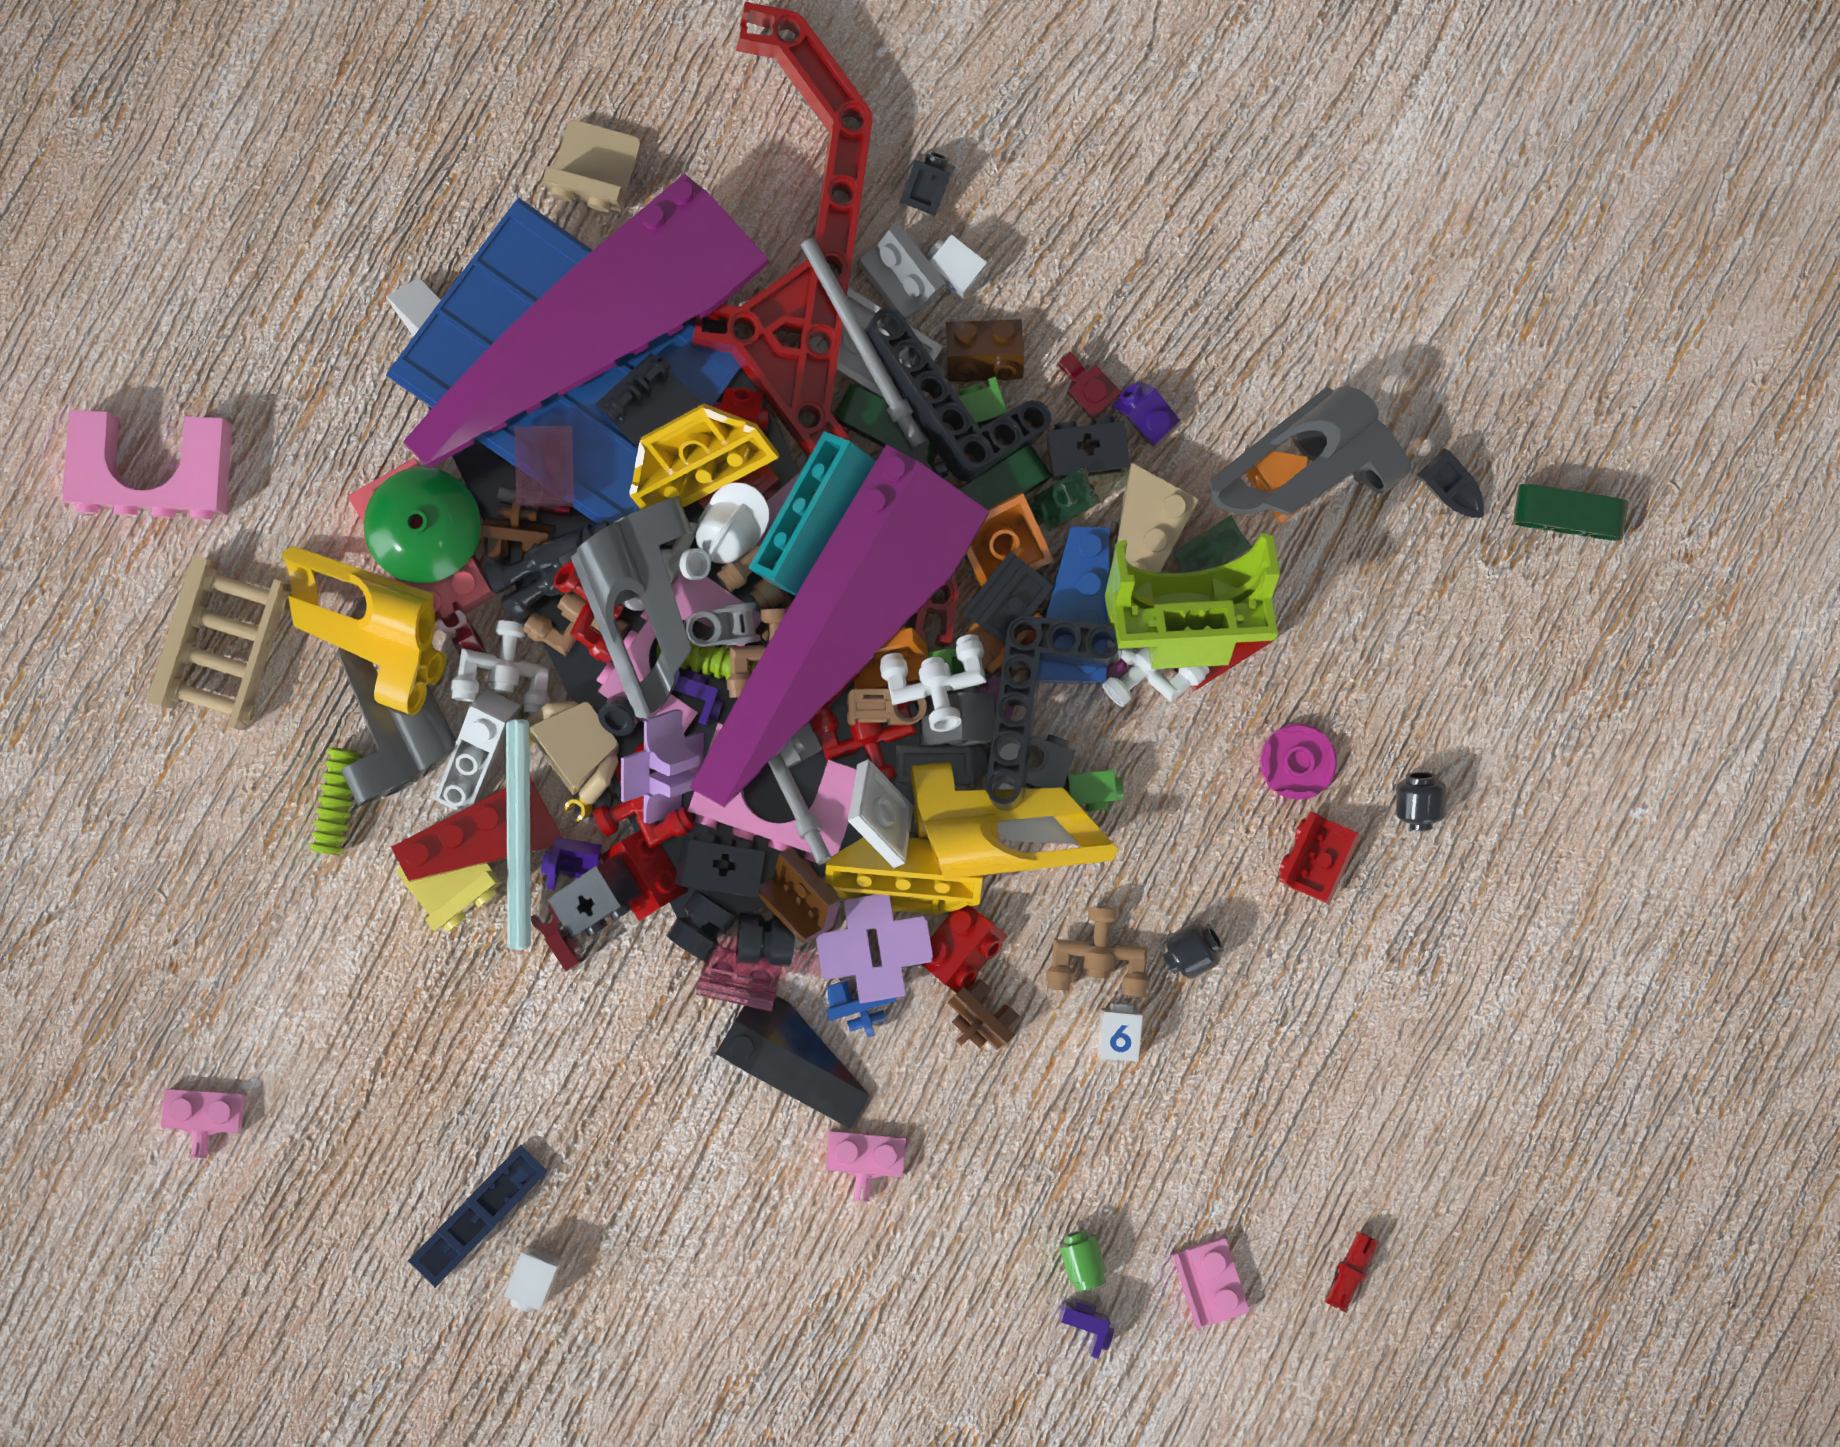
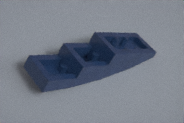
[407,1144,548,1288]

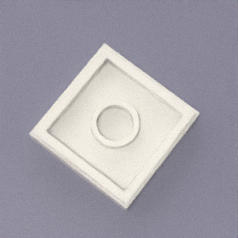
[848,759,914,868]

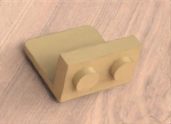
[542,120,641,212]

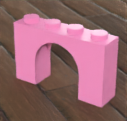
[62,410,233,521]
[597,572,761,734]
[688,723,856,866]

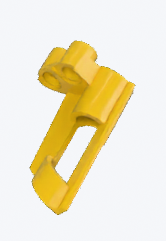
[282,546,446,715]
[911,762,1119,879]

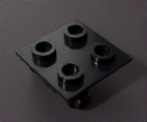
[595,353,702,449]

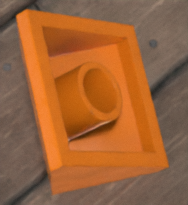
[1245,451,1308,525]
[964,492,1054,586]

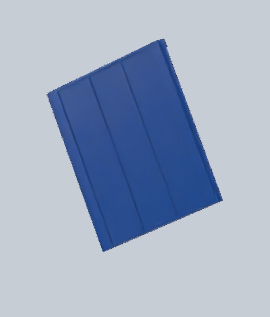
[386,198,741,525]

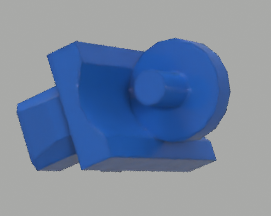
[826,980,897,1038]

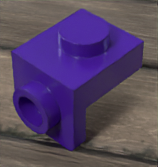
[1113,381,1180,446]
[673,670,725,727]
[541,837,602,890]
[1059,1299,1114,1359]

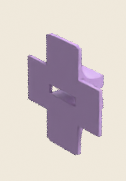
[621,709,704,824]
[816,894,933,1004]

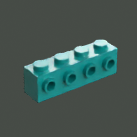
[748,431,876,595]

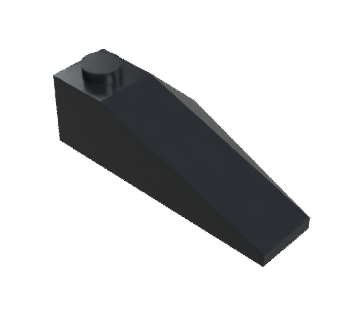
[715,984,870,1129]

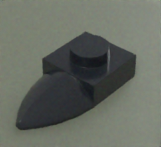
[1417,448,1484,518]

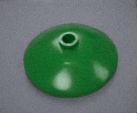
[364,467,481,584]

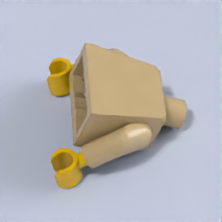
[527,701,619,821]

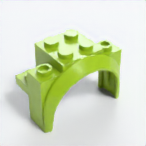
[1105,533,1280,669]

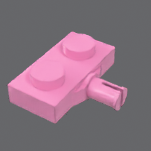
[161,1089,246,1158]
[825,1131,906,1202]

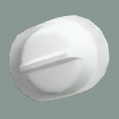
[696,482,770,564]

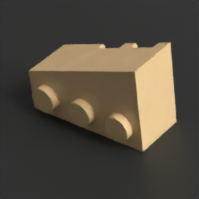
[1108,463,1199,579]

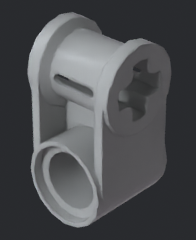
[683,602,761,646]

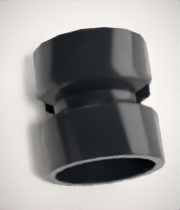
[666,890,738,963]
[736,912,795,967]

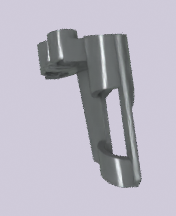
[1209,386,1411,516]
[571,496,693,719]
[337,596,456,806]

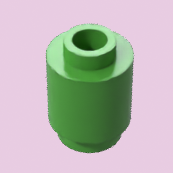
[1059,1230,1107,1291]

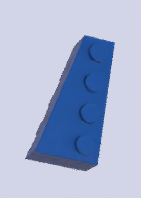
[1028,526,1110,684]

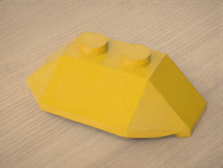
[630,404,779,509]
[825,837,983,915]

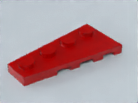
[391,777,563,882]

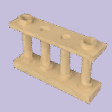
[146,555,291,730]

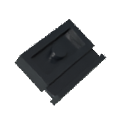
[962,551,1054,646]

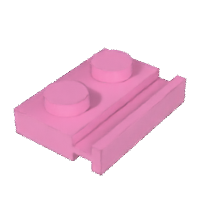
[1171,1236,1250,1330]

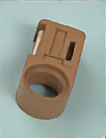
[847,689,927,726]

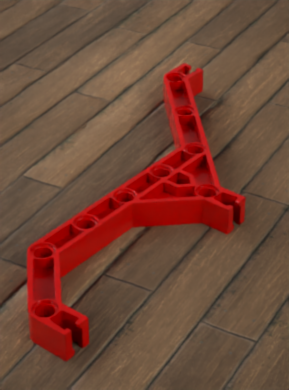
[691,2,959,647]

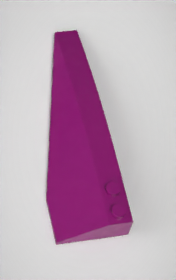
[403,173,770,468]
[690,444,989,808]

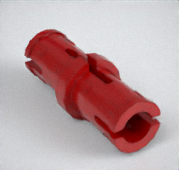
[1324,1231,1380,1313]

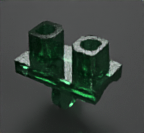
[1029,467,1102,531]
[1172,515,1252,573]

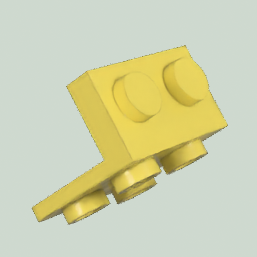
[397,863,503,932]

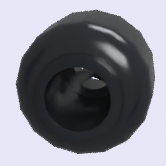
[1396,772,1446,831]
[1163,922,1224,979]

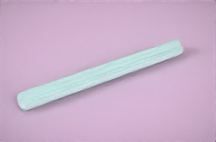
[506,719,531,950]

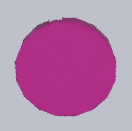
[1259,724,1337,800]

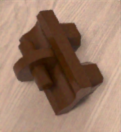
[480,497,555,560]
[947,979,1020,1050]

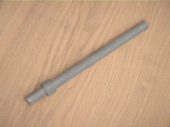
[800,237,925,449]
[737,697,832,865]

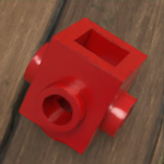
[714,388,770,431]

